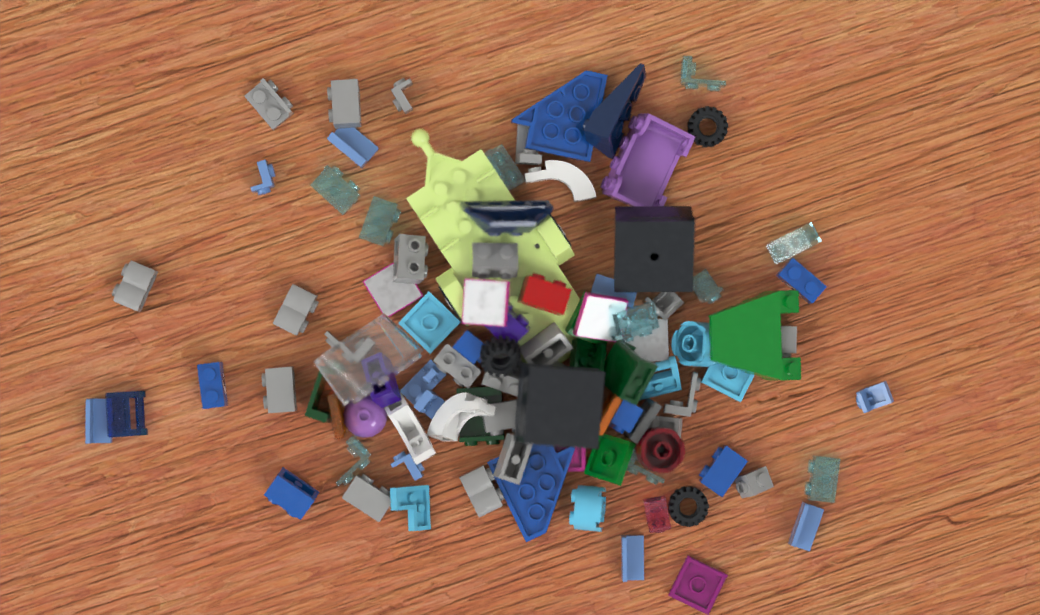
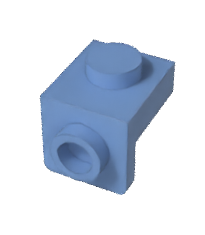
[250,160,276,195]
[856,381,894,413]
[413,389,446,419]
[390,451,425,481]

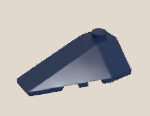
[583,63,646,159]

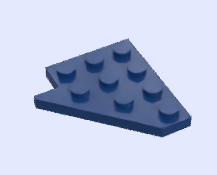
[511,70,608,162]
[487,445,576,542]

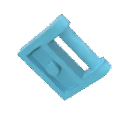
[640,356,682,400]

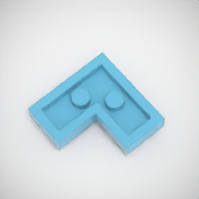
[390,485,431,531]

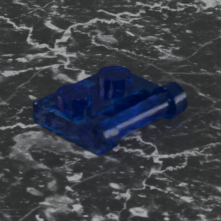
[105,391,148,438]

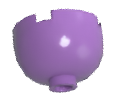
[343,393,388,438]

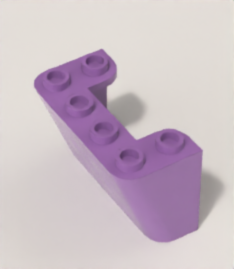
[600,113,695,206]

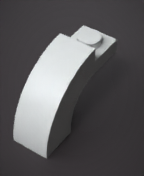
[524,160,596,202]
[384,392,436,465]
[427,392,496,442]

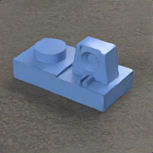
[400,359,446,405]

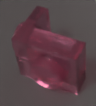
[643,495,671,533]

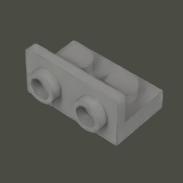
[244,78,294,130]

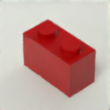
[517,273,572,316]

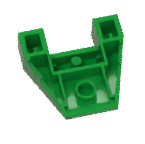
[709,290,801,381]

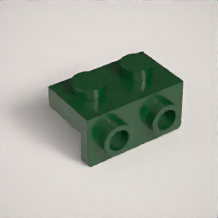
[569,338,606,371]

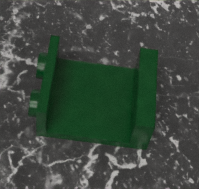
[604,339,658,405]
[304,362,348,423]
[456,387,504,446]

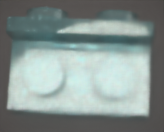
[484,144,525,192]
[310,165,361,215]
[359,196,401,247]
[611,302,659,343]
[804,455,841,503]

